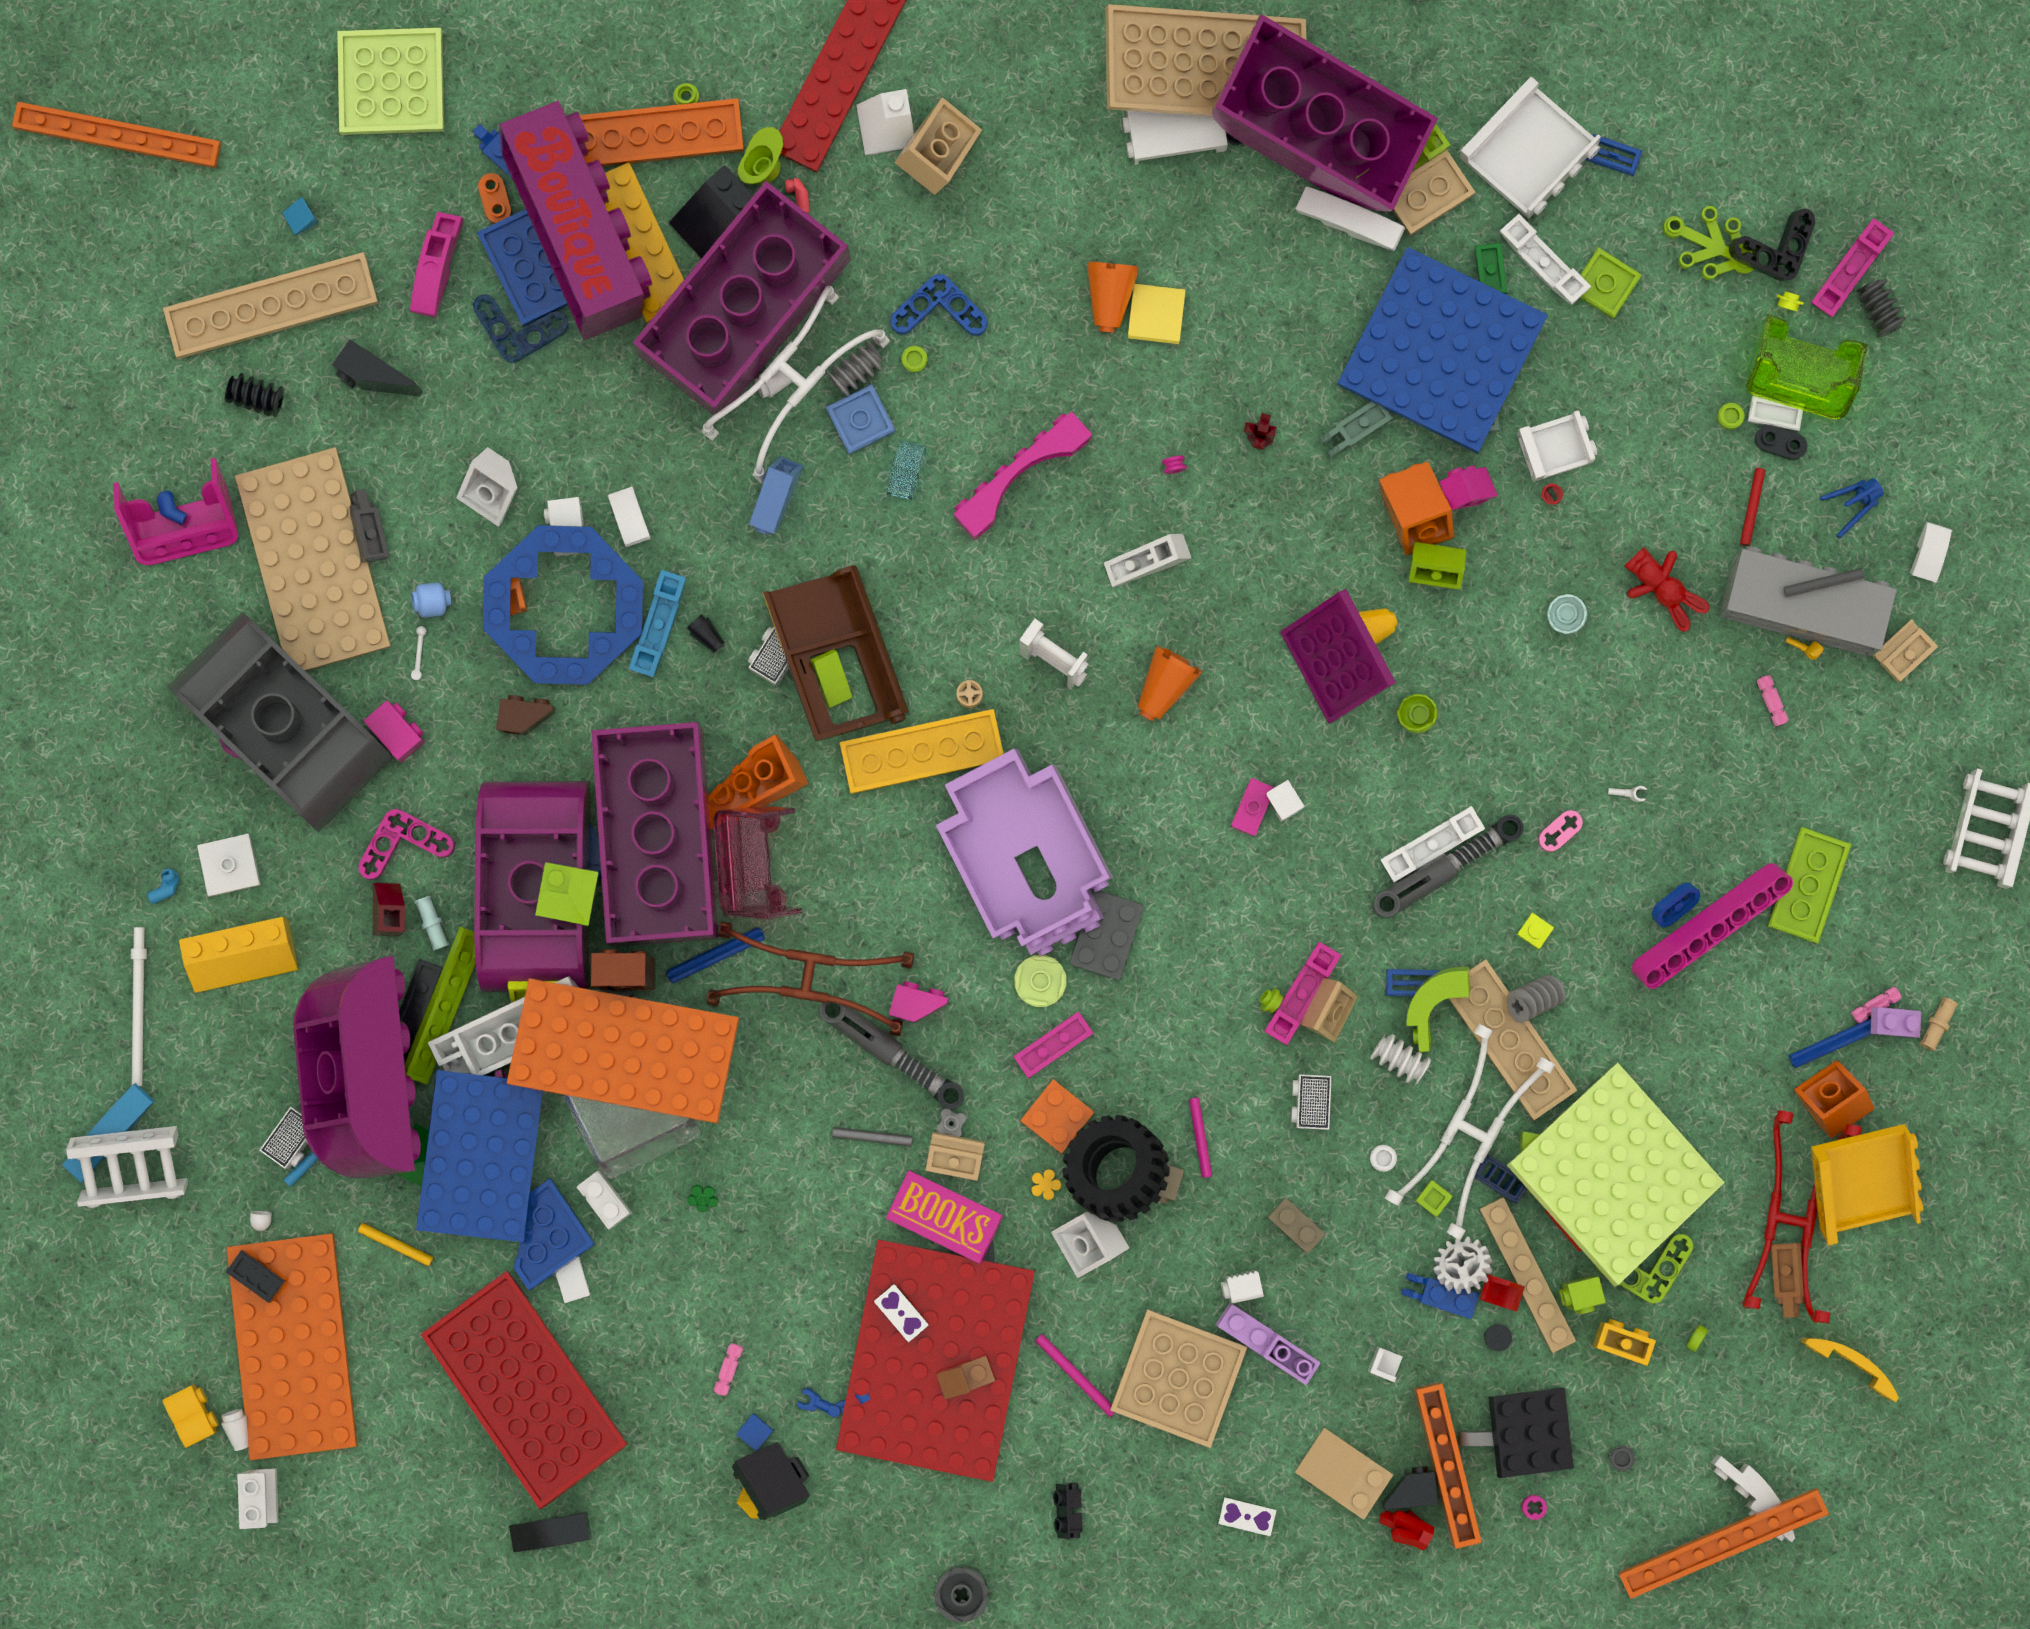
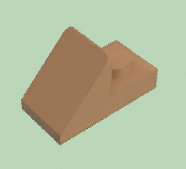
[936,1355,995,1399]

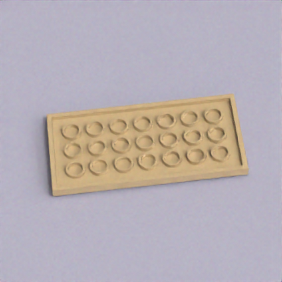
[1105,4,1306,116]
[235,447,391,671]

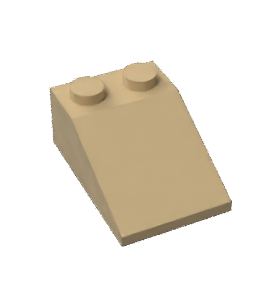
[894,97,982,195]
[1295,1428,1393,1520]

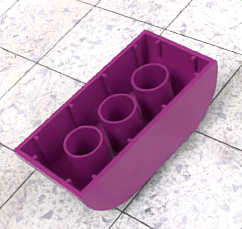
[1212,14,1438,211]

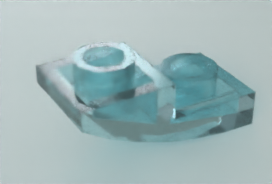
[887,441,926,500]

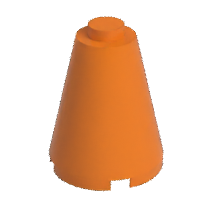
[1087,261,1139,333]
[1137,645,1203,721]

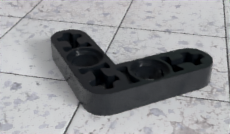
[1729,209,1815,281]

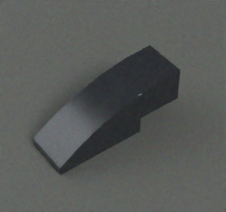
[509,1511,592,1552]

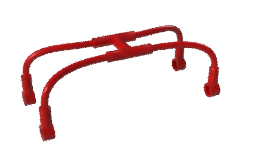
[1742,1110,1862,1324]

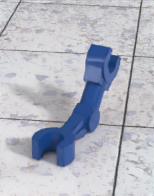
[797,1388,871,1417]

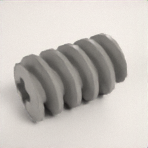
[826,340,883,396]
[1506,975,1566,1023]

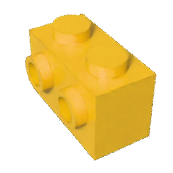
[1592,1319,1656,1366]

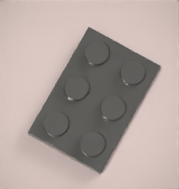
[1070,889,1144,981]

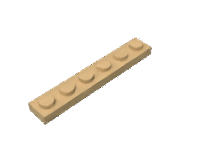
[1479,1197,1576,1353]

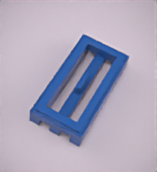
[1585,134,1642,176]
[1386,969,1440,997]

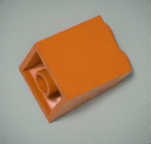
[1379,461,1454,556]

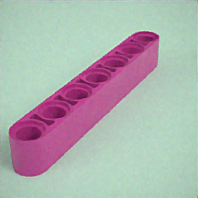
[1632,863,1793,989]

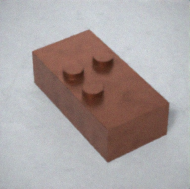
[591,950,655,990]

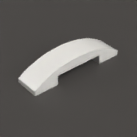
[1500,214,1591,305]
[1381,806,1485,882]

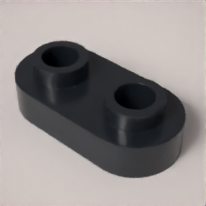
[1755,425,1807,460]

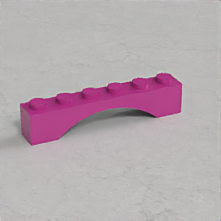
[954,411,1092,541]

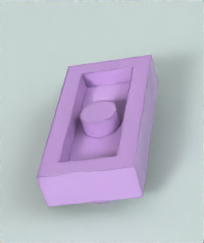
[1870,1007,1921,1038]

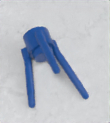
[1820,478,1884,538]

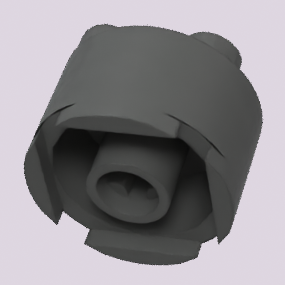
[935,1565,989,1622]

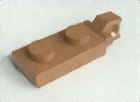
[1771,1243,1804,1318]

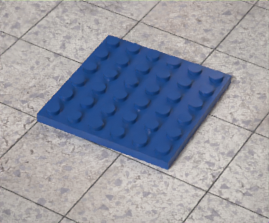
[1337,247,1548,454]

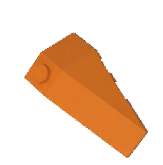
[708,734,808,830]

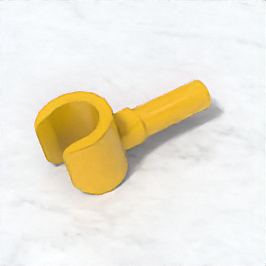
[1785,636,1824,660]

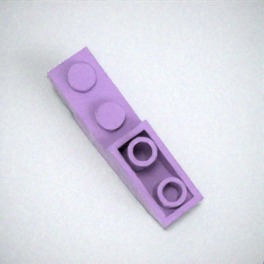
[1215,1303,1320,1385]

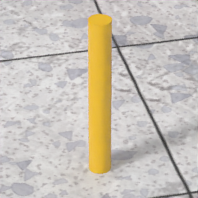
[358,1222,434,1266]

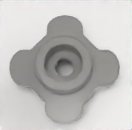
[937,1109,966,1137]

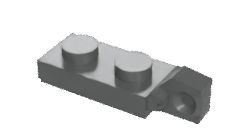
[350,489,389,563]

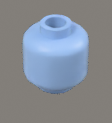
[411,582,451,618]

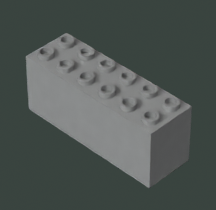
[1718,546,1897,657]

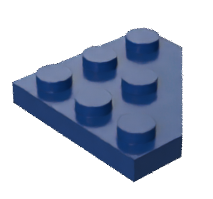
[514,1179,596,1291]

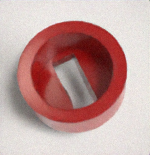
[1542,483,1563,505]

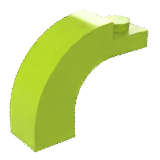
[1407,966,1471,1052]

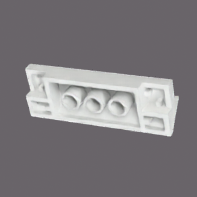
[428,976,579,1075]

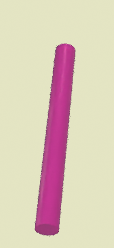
[1035,1334,1115,1417]

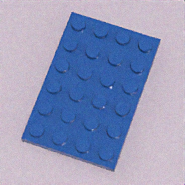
[416,1070,543,1242]

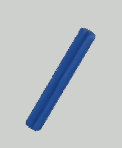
[666,927,765,983]
[1789,1018,1871,1068]

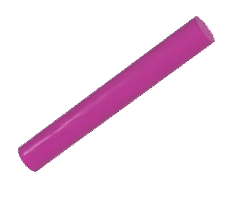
[1189,1098,1212,1178]

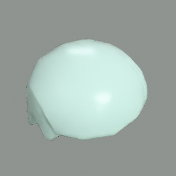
[1547,594,1587,634]

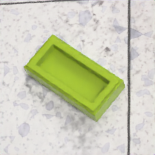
[810,649,853,708]

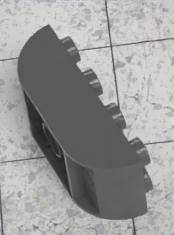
[167,612,393,833]

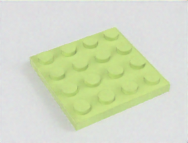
[337,28,444,135]

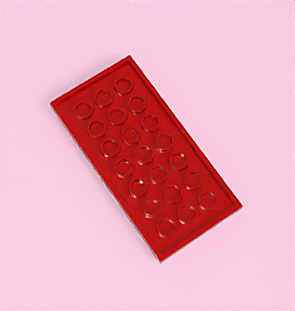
[420,1271,629,1509]

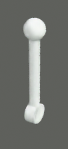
[411,626,427,680]

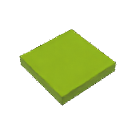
[1580,247,1642,319]

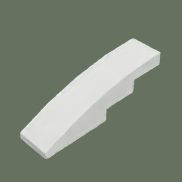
[1296,186,1405,251]

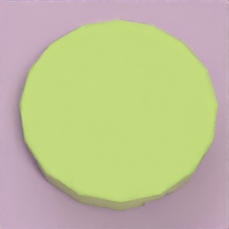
[1014,955,1066,1007]

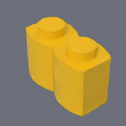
[162,1384,219,1448]

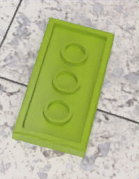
[1767,827,1852,944]

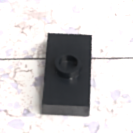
[226,1250,286,1303]

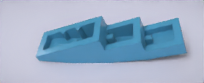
[62,1083,154,1183]

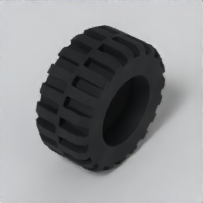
[1062,1115,1170,1222]

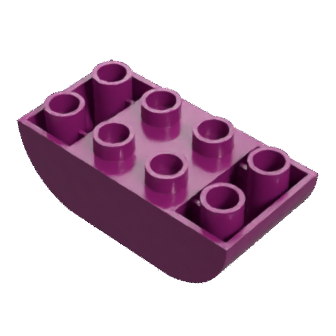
[474,781,590,992]
[293,956,421,1178]

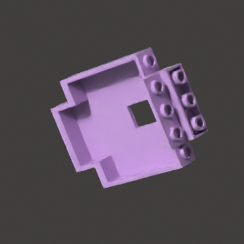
[936,748,1113,957]

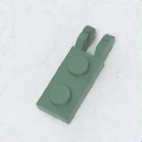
[1319,402,1393,458]

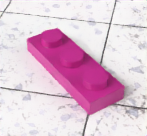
[1013,1011,1093,1078]

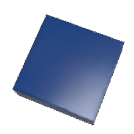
[736,1413,774,1451]

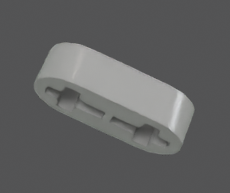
[1459,1431,1494,1446]

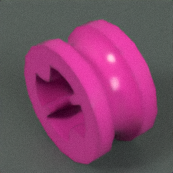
[1161,455,1187,474]
[1521,1495,1547,1520]

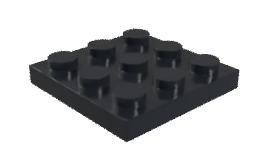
[1488,1388,1574,1478]

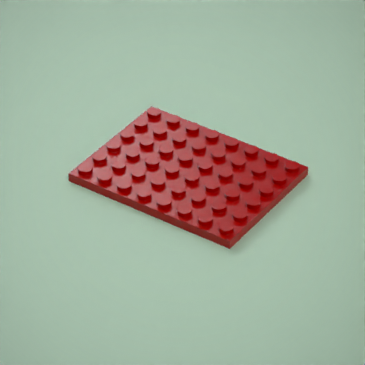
[836,1239,1035,1482]

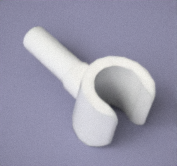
[1608,786,1647,802]

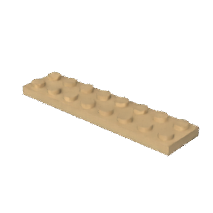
[163,252,379,359]

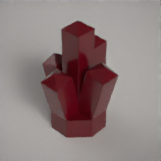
[1244,413,1277,450]

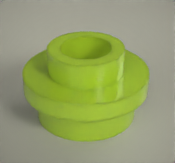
[673,83,699,105]
[1259,988,1283,1013]

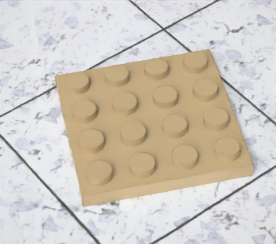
[1110,1309,1247,1448]

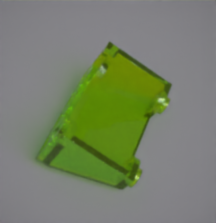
[1746,314,1868,420]

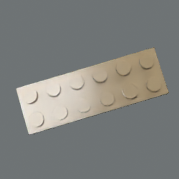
[1448,959,1577,1121]

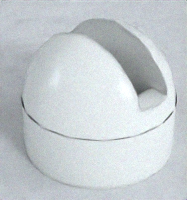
[250,1211,272,1231]

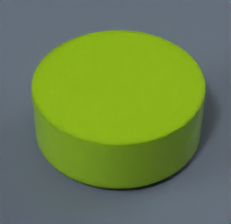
[901,346,928,373]
[1717,403,1745,430]
[1686,1325,1708,1352]

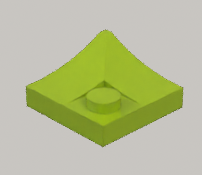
[535,862,598,926]

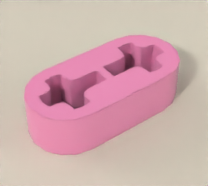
[1538,810,1583,852]

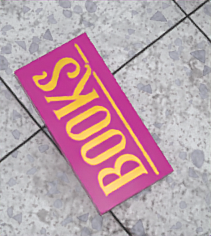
[886,1170,1004,1264]

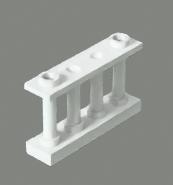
[1019,618,1089,689]
[1943,769,2030,889]
[66,1126,188,1208]

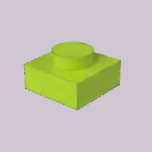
[1415,1180,1453,1217]

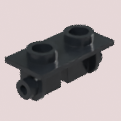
[1053,1483,1083,1539]

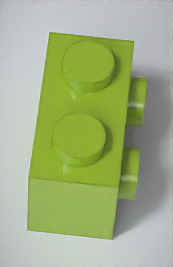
[1408,542,1466,590]
[1558,1275,1606,1314]

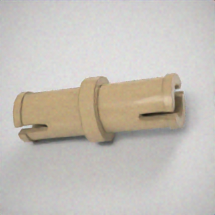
[1919,997,1958,1052]

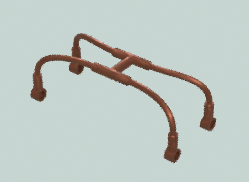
[707,922,914,1036]

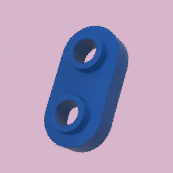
[1652,883,1700,927]

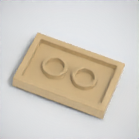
[1393,150,1476,236]

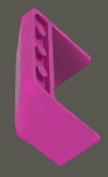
[113,458,238,565]

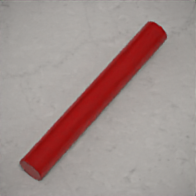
[1740,468,1766,546]

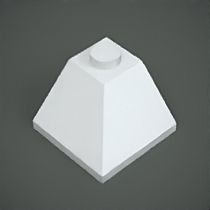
[856,89,914,156]
[456,447,518,527]
[1051,1212,1129,1278]

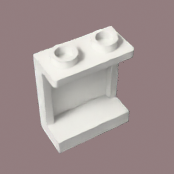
[1516,410,1597,482]
[237,1468,279,1529]

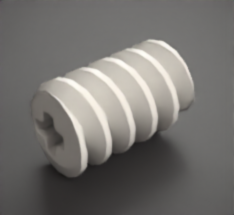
[1370,1034,1431,1086]

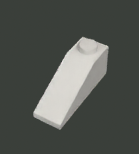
[1104,534,1191,587]

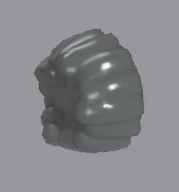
[1609,1446,1635,1471]

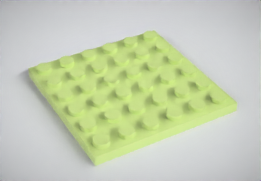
[1507,1063,1725,1287]

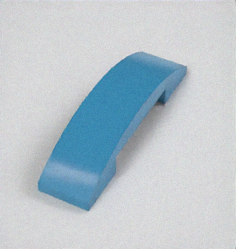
[629,569,687,677]

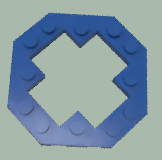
[483,525,643,685]

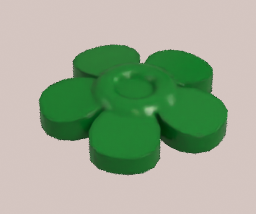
[687,1185,718,1212]

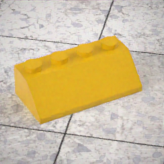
[179,917,299,993]

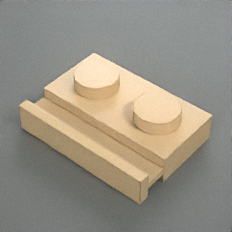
[1873,619,1938,683]
[925,1131,985,1181]

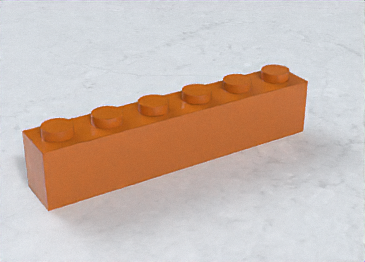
[1413,1382,1482,1549]

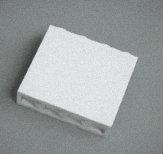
[1460,77,1601,219]
[1122,111,1228,165]

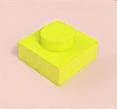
[1516,912,1554,950]

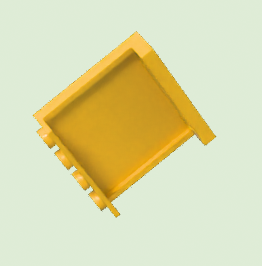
[1811,1124,1923,1246]

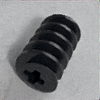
[224,373,284,417]

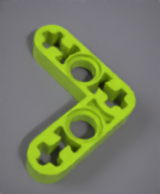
[1595,1234,1693,1303]

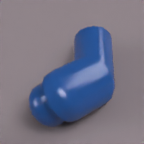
[157,491,188,525]

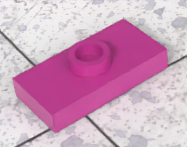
[1231,778,1275,837]

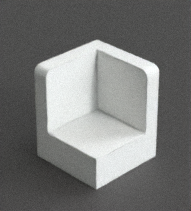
[1266,780,1305,822]
[1368,1346,1403,1382]

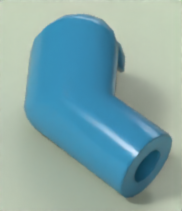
[147,868,179,904]

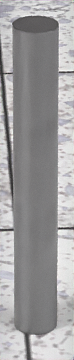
[832,1127,913,1146]

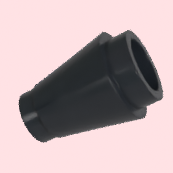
[687,614,725,653]

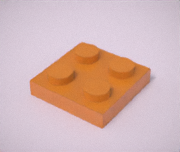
[1020,1079,1094,1154]

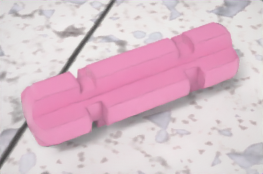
[1757,675,1789,726]
[1851,987,1902,1023]
[714,1343,743,1396]

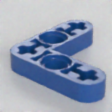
[890,274,987,336]

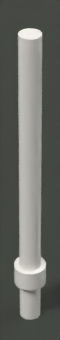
[131,927,147,1086]

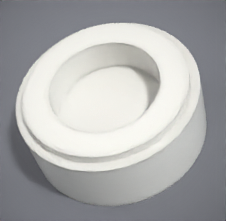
[1370,1145,1397,1172]

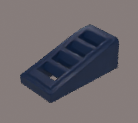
[1474,1154,1527,1204]

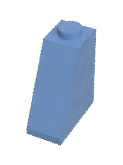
[749,456,804,534]

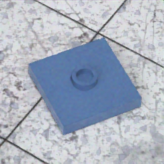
[826,385,896,455]

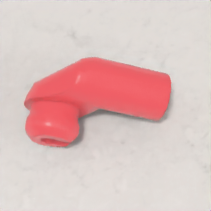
[785,178,810,213]

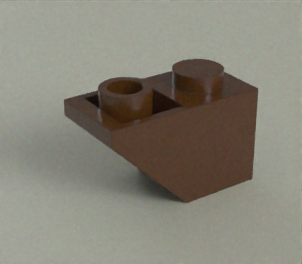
[496,695,556,736]

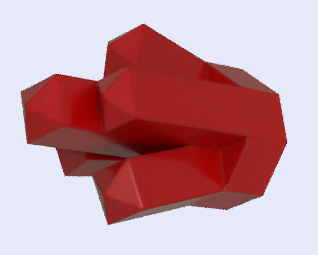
[1379,1510,1435,1551]

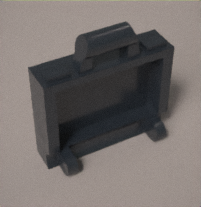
[732,1442,810,1521]

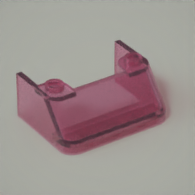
[714,806,802,919]

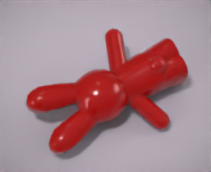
[1624,547,1710,632]

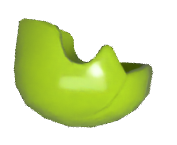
[1397,694,1438,734]

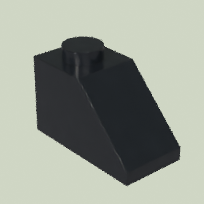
[1382,1466,1438,1510]

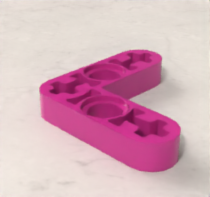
[358,809,455,880]

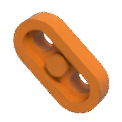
[478,173,512,224]

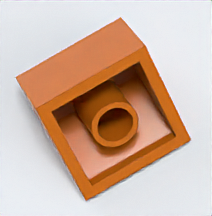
[1794,1060,1874,1139]

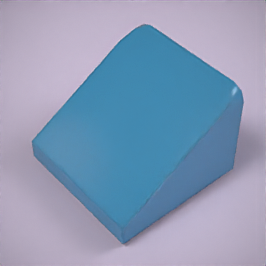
[282,197,318,236]

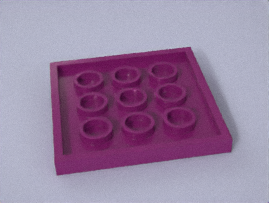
[1280,589,1396,724]

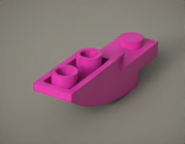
[410,212,464,318]

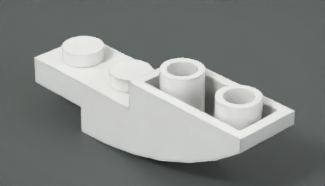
[1710,1455,1795,1542]

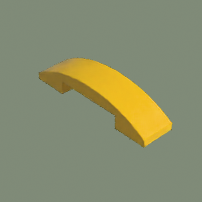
[1801,1338,1899,1402]

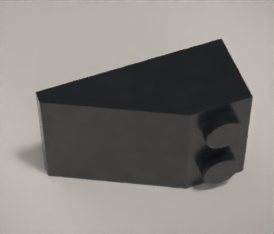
[669,165,753,259]
[332,339,422,397]

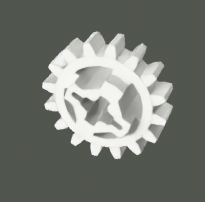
[1434,1236,1493,1294]

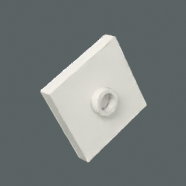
[197,833,261,897]

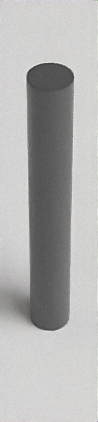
[1783,568,1864,597]

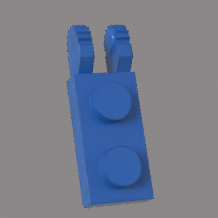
[1401,1272,1479,1319]

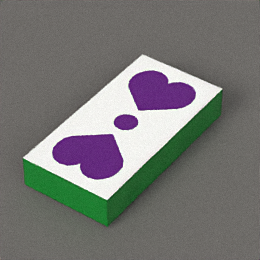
[874,1283,929,1342]
[1218,1497,1277,1536]

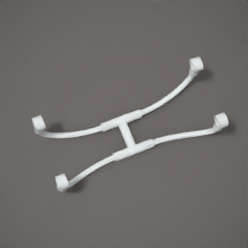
[701,286,890,485]
[1385,1023,1555,1240]

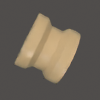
[956,680,983,708]

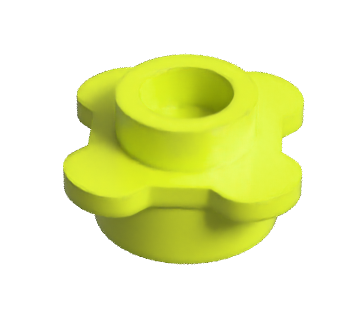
[1777,291,1804,311]

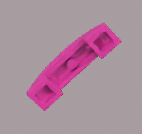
[1811,218,1894,318]
[1264,942,1342,1046]

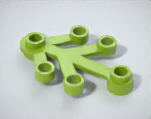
[1662,206,1754,280]

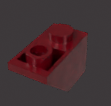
[372,883,405,937]

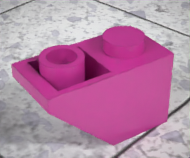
[889,981,949,1023]

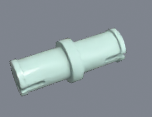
[414,895,449,951]

